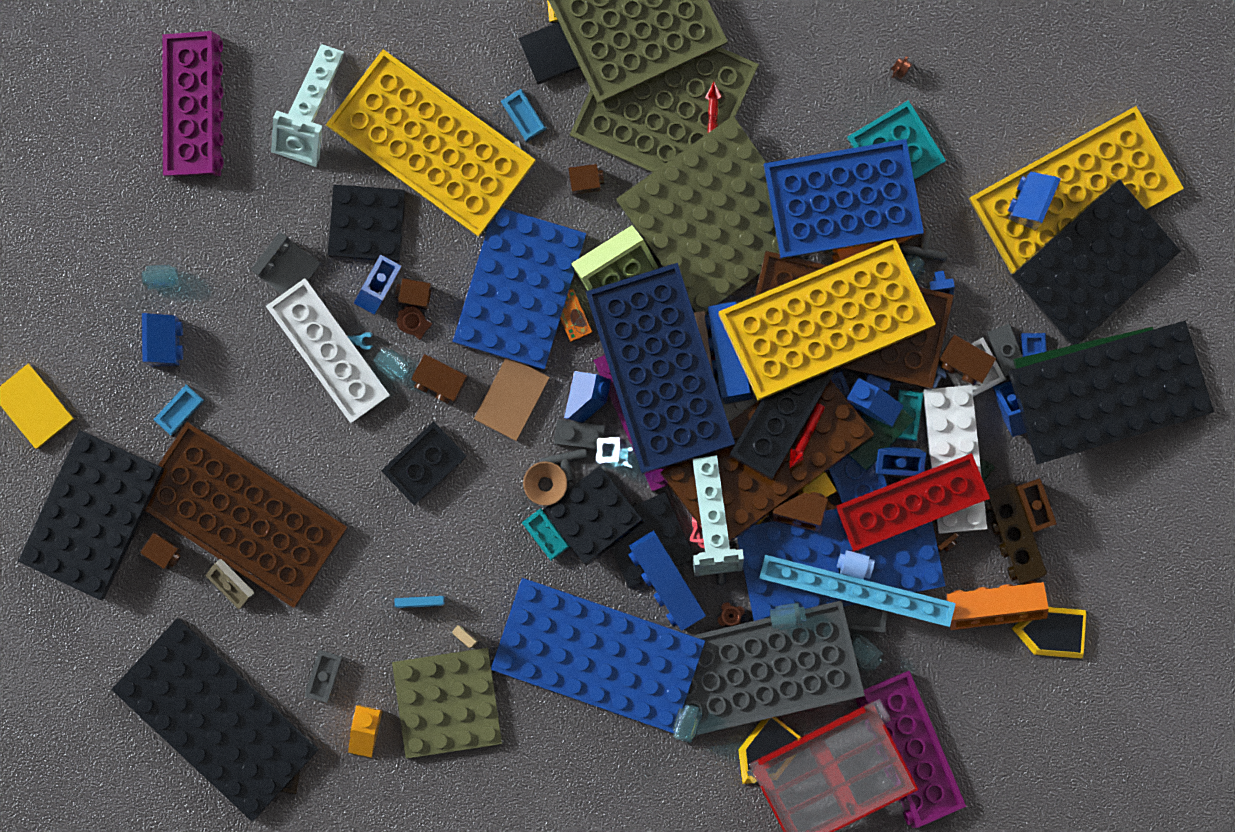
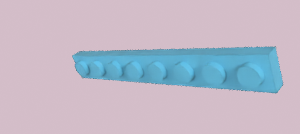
[759,555,956,627]

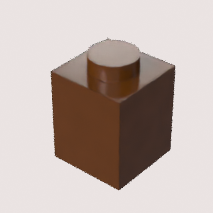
[568,164,604,195]
[395,278,432,310]
[140,533,181,570]

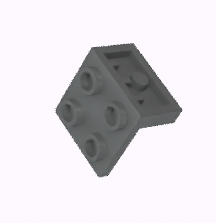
[251,232,320,294]

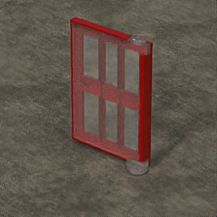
[747,699,919,832]

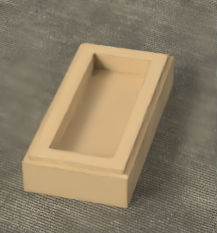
[452,625,479,648]

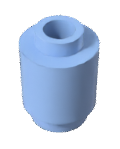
[837,550,875,579]

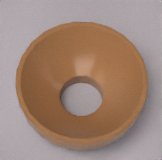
[523,461,567,506]

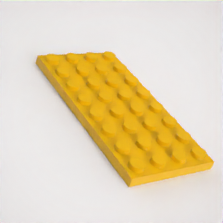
[326,49,536,237]
[969,106,1184,274]
[718,238,936,401]

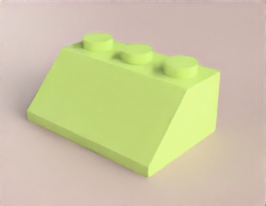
[571,226,659,291]

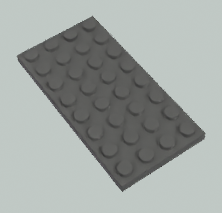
[673,600,865,740]

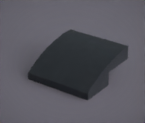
[518,22,580,85]

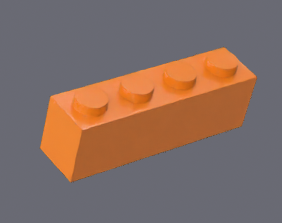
[946,581,1049,630]

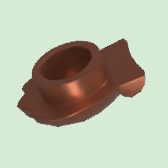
[396,306,432,340]

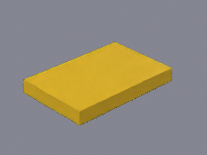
[0,363,75,450]

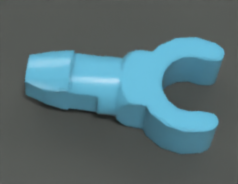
[347,332,373,350]

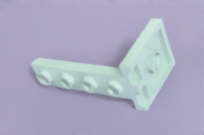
[271,44,344,167]
[693,456,744,577]

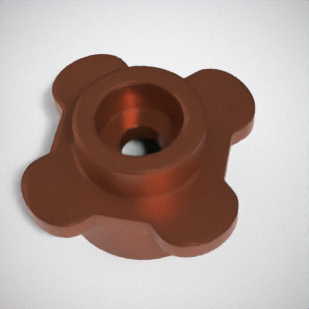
[891,56,912,80]
[718,602,745,626]

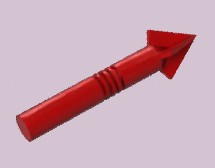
[705,82,722,133]
[790,403,825,468]

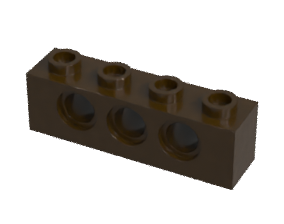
[984,483,1047,585]

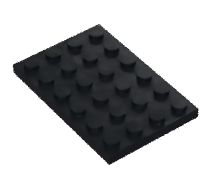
[1010,179,1181,346]
[18,430,165,601]

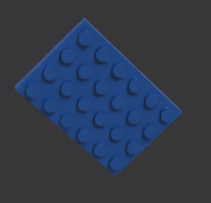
[763,139,924,259]
[452,208,586,371]

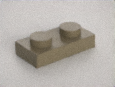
[205,559,255,609]

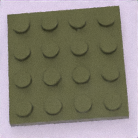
[392,648,502,758]

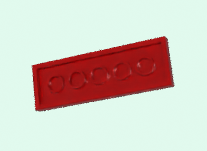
[835,453,990,552]

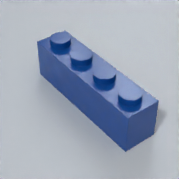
[705,301,753,404]
[628,530,706,631]

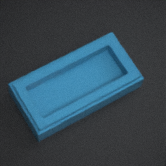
[501,89,546,142]
[153,384,205,436]
[394,596,445,608]

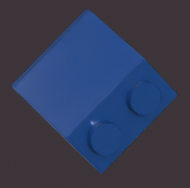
[1007,171,1061,230]
[142,313,184,367]

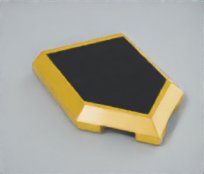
[1011,607,1086,659]
[738,717,801,784]

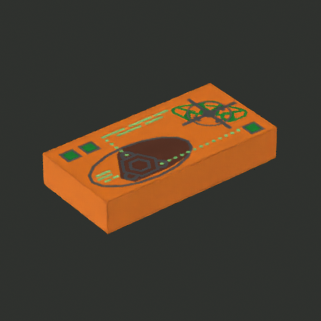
[560,289,592,343]

